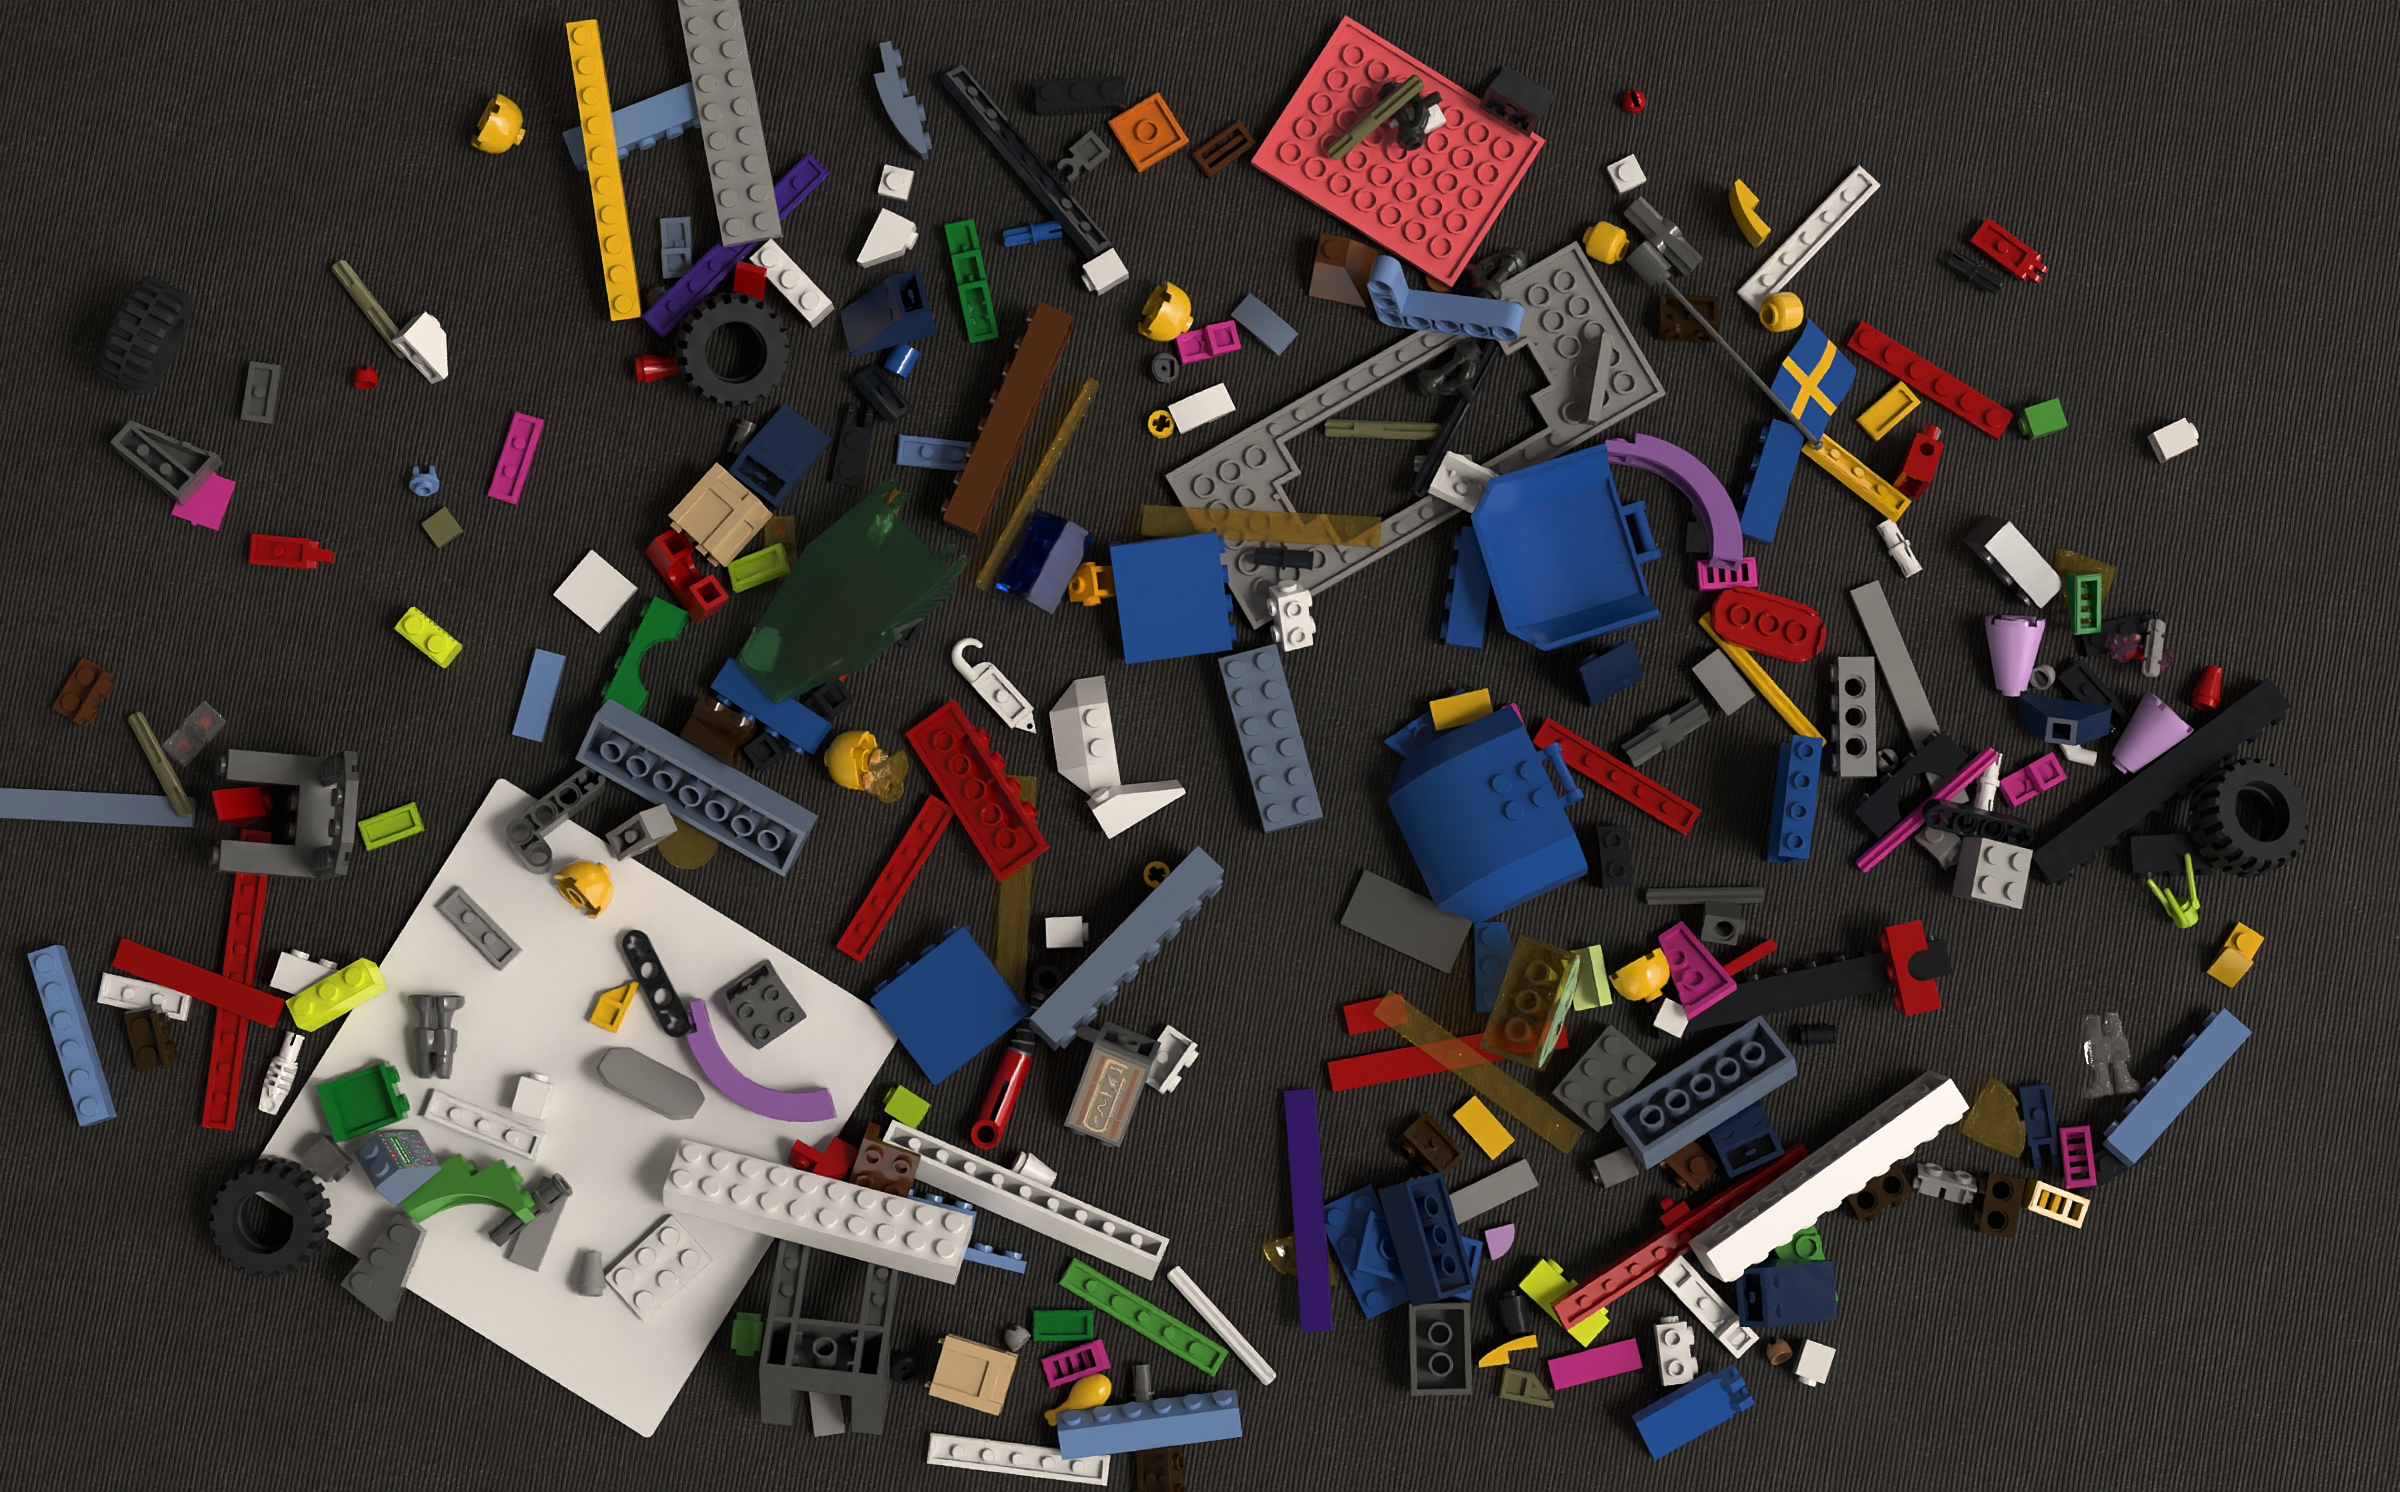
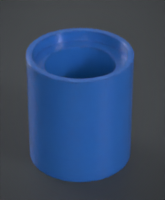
[883,343,920,380]

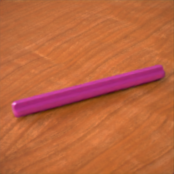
[1855,746,1999,873]

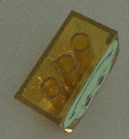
[1479,934,1584,1071]

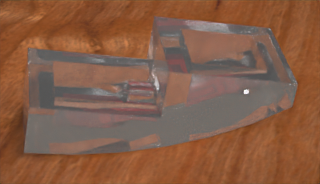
[162,701,226,768]

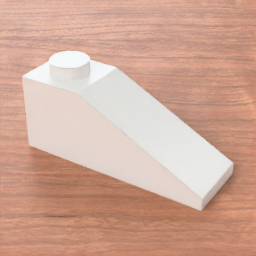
[1086,780,1186,839]

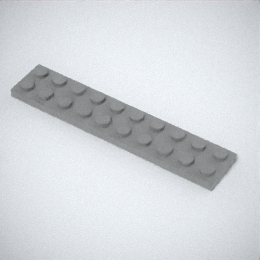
[677,0,783,248]

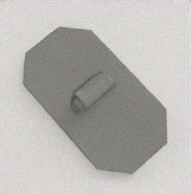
[596,1048,705,1120]

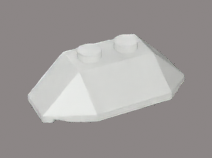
[1049,675,1121,796]

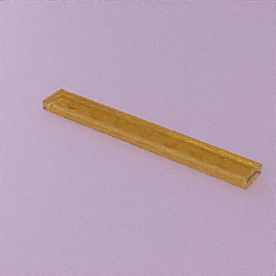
[975,377,1100,593]
[1142,505,1382,548]
[996,775,1037,1003]
[1373,989,1585,1155]

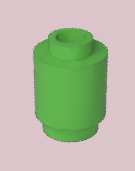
[731,1312,763,1356]

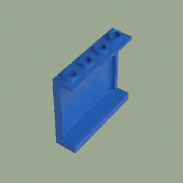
[1109,528,1237,664]
[1766,735,1823,865]
[870,925,1034,1086]

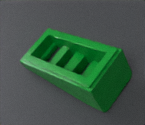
[2065,570,2102,635]

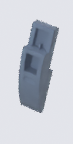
[874,41,932,160]

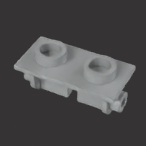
[1912,1163,1977,1204]

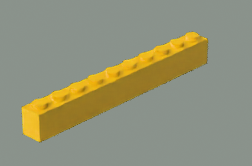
[566,19,643,321]

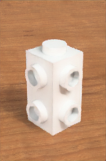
[1267,580,1316,652]
[1654,1316,1698,1386]

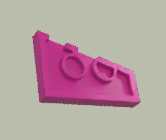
[1658,921,1737,1021]

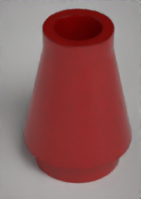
[634,354,678,383]
[2190,665,2223,712]

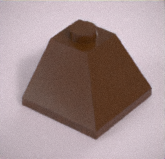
[1308,233,1379,309]

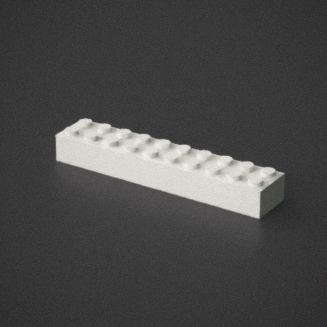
[1688,1070,1969,1283]
[663,1139,973,1285]

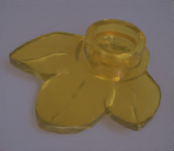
[861,747,908,803]

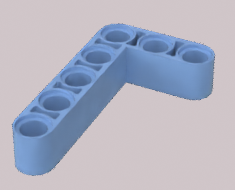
[1367,255,1525,341]

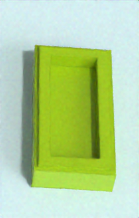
[727,543,791,593]
[358,802,425,851]

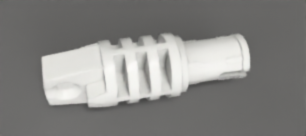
[258,1031,305,1115]

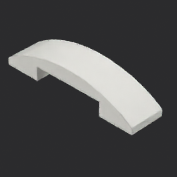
[1657,1254,1759,1359]

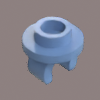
[409,466,439,496]

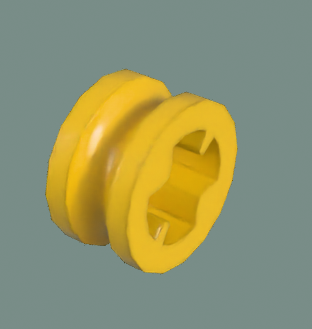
[1148,410,1175,438]
[1144,861,1170,889]

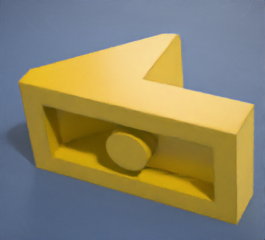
[2205,922,2264,989]

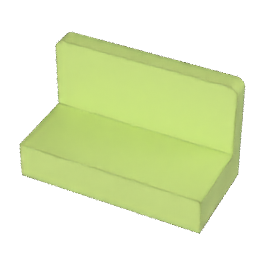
[1563,945,1612,1011]

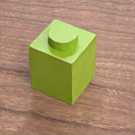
[883,1085,932,1129]

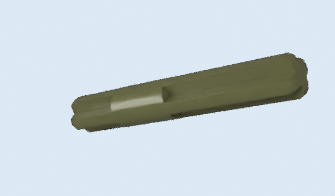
[1327,74,1425,160]
[331,259,406,359]
[1325,419,1442,440]
[128,712,194,818]

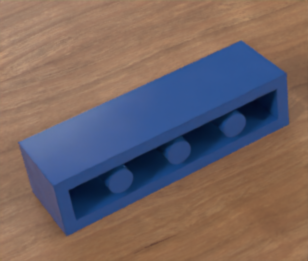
[1736,419,1805,546]
[1440,525,1491,651]
[710,657,833,755]

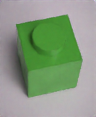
[2018,398,2068,441]

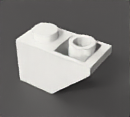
[270,949,339,995]

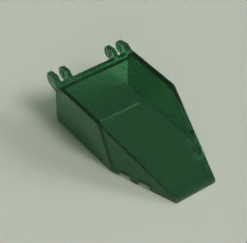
[735,478,969,705]

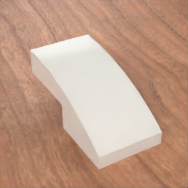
[1168,383,1236,434]

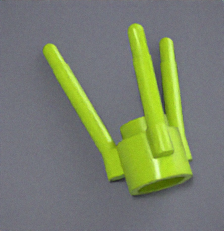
[2147,853,2200,928]

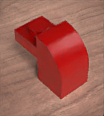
[787,1136,859,1182]

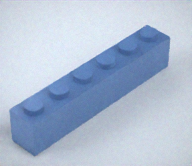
[562,81,701,172]
[27,945,117,1126]
[2102,1008,2252,1168]
[1056,1389,1243,1460]

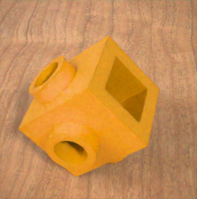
[1067,562,1116,606]

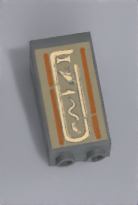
[1064,1020,1161,1147]

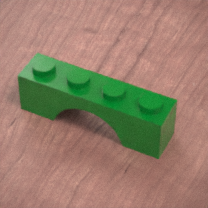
[600,596,690,715]

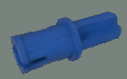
[1002,220,1063,247]

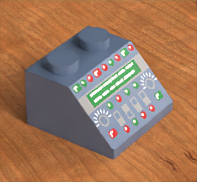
[354,1130,442,1207]

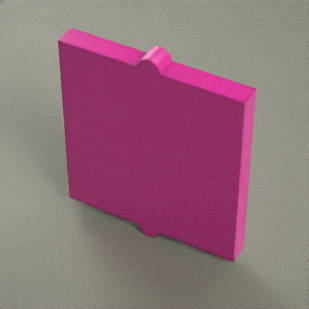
[171,472,236,531]

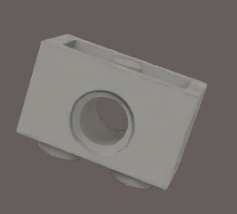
[606,804,678,861]

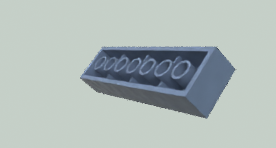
[575,698,818,877]
[1029,846,1224,1051]

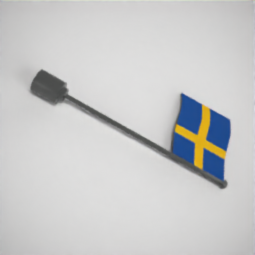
[1626,240,1857,450]

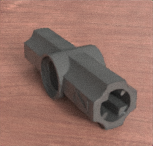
[1623,196,1704,278]
[1621,698,1710,768]

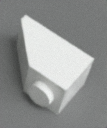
[857,208,918,268]
[391,312,448,384]

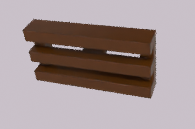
[1192,119,1257,179]

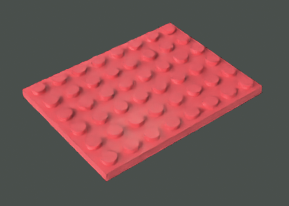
[1251,15,1546,289]

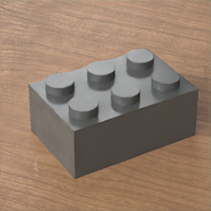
[1550,1024,1656,1132]
[1408,1302,1472,1396]

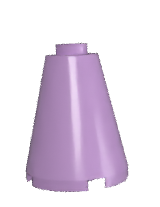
[1985,615,2045,696]
[2111,690,2194,774]

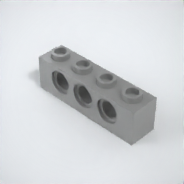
[1830,657,1877,779]

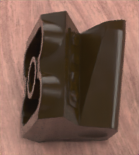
[680,694,758,769]

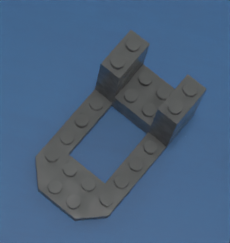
[208,749,359,880]
[759,1238,899,1435]

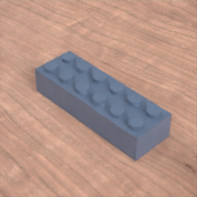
[1218,644,1323,834]
[1610,1015,1797,1170]

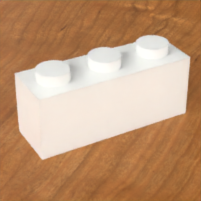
[749,238,835,328]

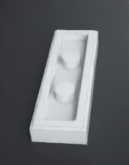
[97,973,192,1021]

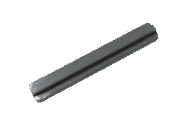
[1645,886,1764,905]

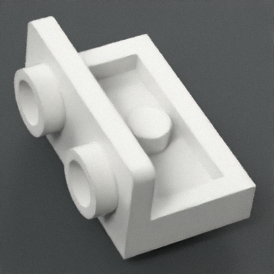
[1428,451,1500,513]
[1146,1025,1199,1094]

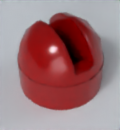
[1621,89,1646,115]
[354,365,378,389]

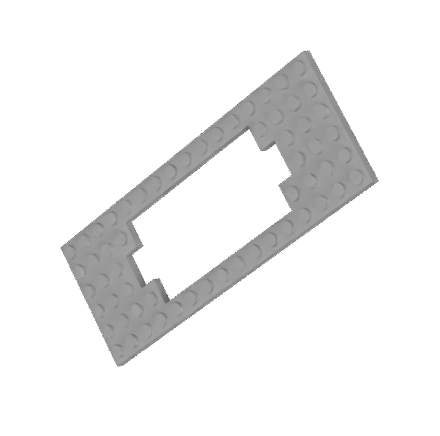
[1165,241,1666,630]

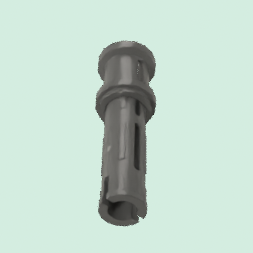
[488,1173,573,1247]

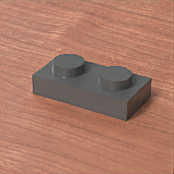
[241,361,282,425]

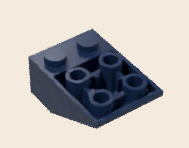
[840,268,937,357]
[728,404,832,510]
[1572,638,1644,708]
[1706,1100,1785,1178]
[1736,1259,1837,1327]

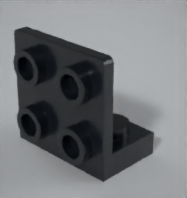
[1478,66,1555,137]

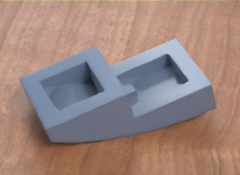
[660,216,693,278]
[1231,293,1298,356]

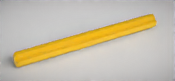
[1698,611,1827,747]

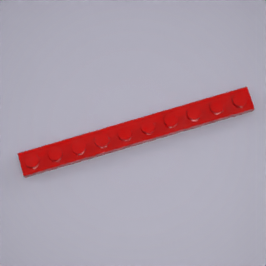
[202,829,274,1130]
[1550,1142,1809,1331]

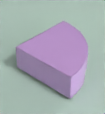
[1484,1223,1515,1260]

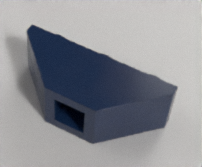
[2019,694,2112,746]

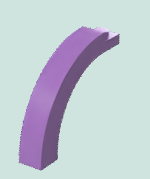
[1604,433,1743,571]
[686,999,838,1122]

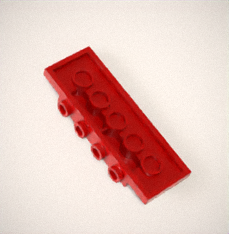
[905,699,1050,882]

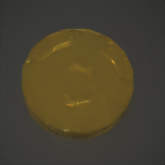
[658,814,718,870]

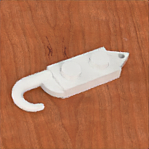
[951,638,1036,733]

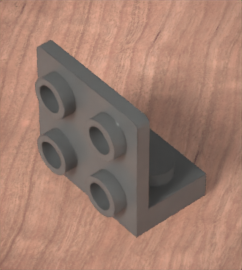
[719,959,807,1050]

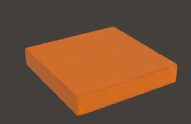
[1108,92,1189,173]

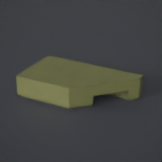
[1498,1367,1554,1408]

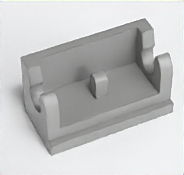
[1692,648,1755,716]

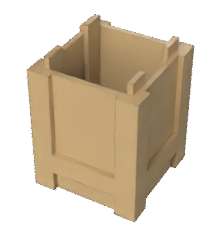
[668,462,773,568]
[925,1333,1019,1416]

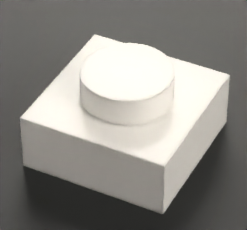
[1606,154,1647,195]
[878,164,914,202]

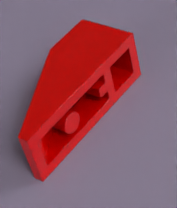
[212,786,274,827]

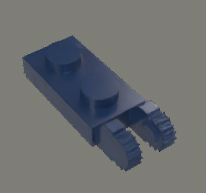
[2017,1083,2059,1170]

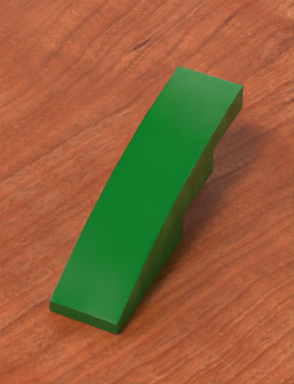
[944,218,999,344]

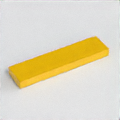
[1801,433,1911,523]

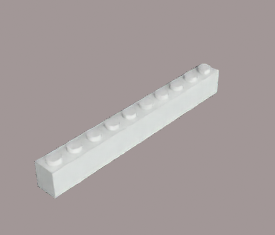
[882,1120,1170,1281]

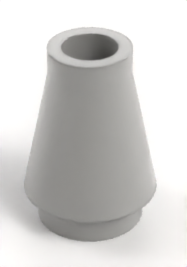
[576,1252,606,1297]

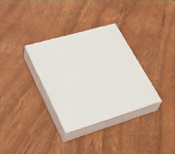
[553,550,638,634]

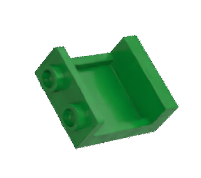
[316,1061,410,1143]

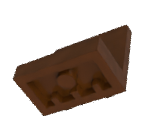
[849,1122,921,1198]

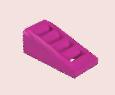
[1695,557,1758,592]
[2059,1125,2097,1189]
[1041,1339,1111,1388]

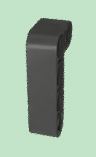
[506,766,606,874]

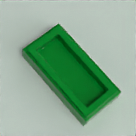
[1033,1310,1094,1341]

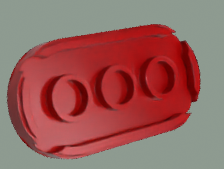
[1710,586,1826,663]

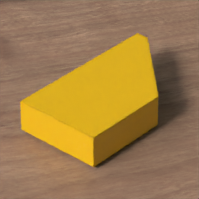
[588,981,640,1034]

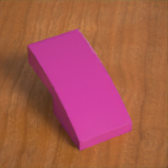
[1174,320,1241,366]
[1998,752,2067,809]

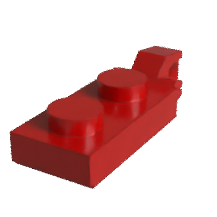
[248,534,335,570]

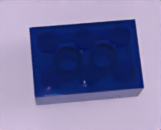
[996,509,1094,615]

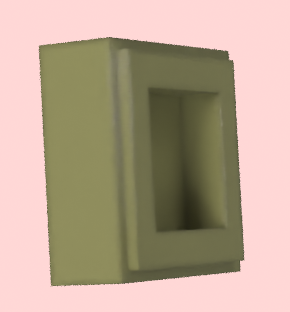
[421,507,464,549]

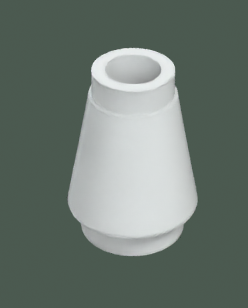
[1010,1151,1057,1187]

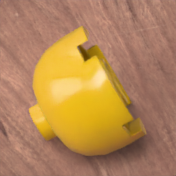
[471,93,526,154]
[1138,280,1193,342]
[824,730,878,791]
[554,859,613,919]
[1608,947,1670,1003]

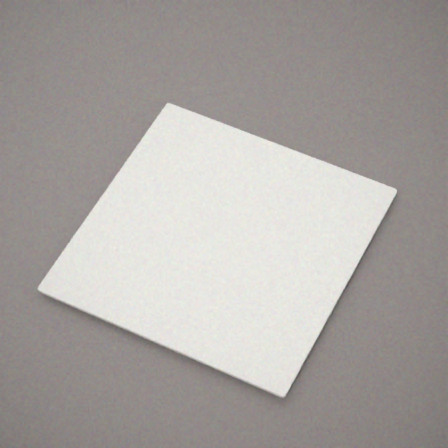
[256,779,899,1437]

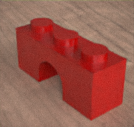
[645,528,729,624]
[1879,920,1942,1017]

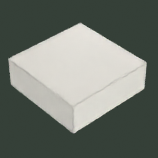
[1652,998,1688,1038]

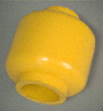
[1583,221,1629,265]
[1759,292,1803,332]

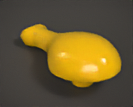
[1044,1373,1111,1426]

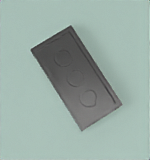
[1340,870,1473,974]

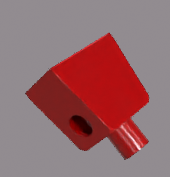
[1892,424,1944,499]

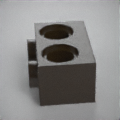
[1844,1161,1913,1223]
[1971,1172,2025,1239]

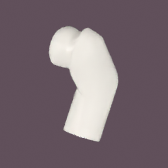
[2059,744,2097,766]

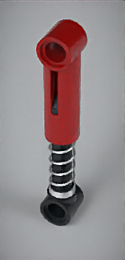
[971,965,1064,1149]

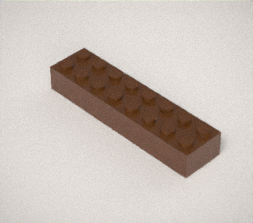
[940,302,1075,541]

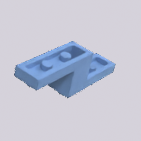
[907,1189,1027,1274]

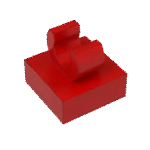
[1659,1196,1691,1229]

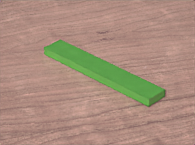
[1059,1257,1229,1377]

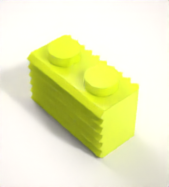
[394,607,462,669]

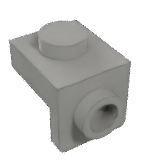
[1914,824,1962,870]

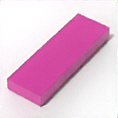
[487,411,545,505]
[1547,1338,1643,1390]

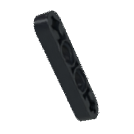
[1922,799,2034,848]
[622,930,691,1038]

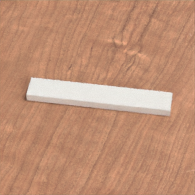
[1737,165,1880,313]
[927,1432,1110,1486]

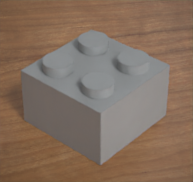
[1952,837,2033,909]

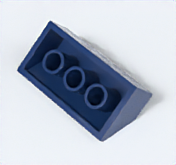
[1378,1171,1476,1307]

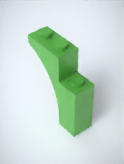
[402,1153,536,1224]

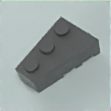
[110,420,222,507]

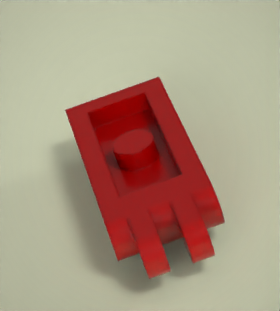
[1969,217,2048,284]

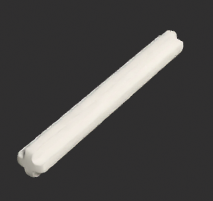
[1167,1266,1276,1385]

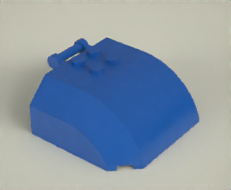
[1470,443,1662,651]
[1387,705,1588,924]

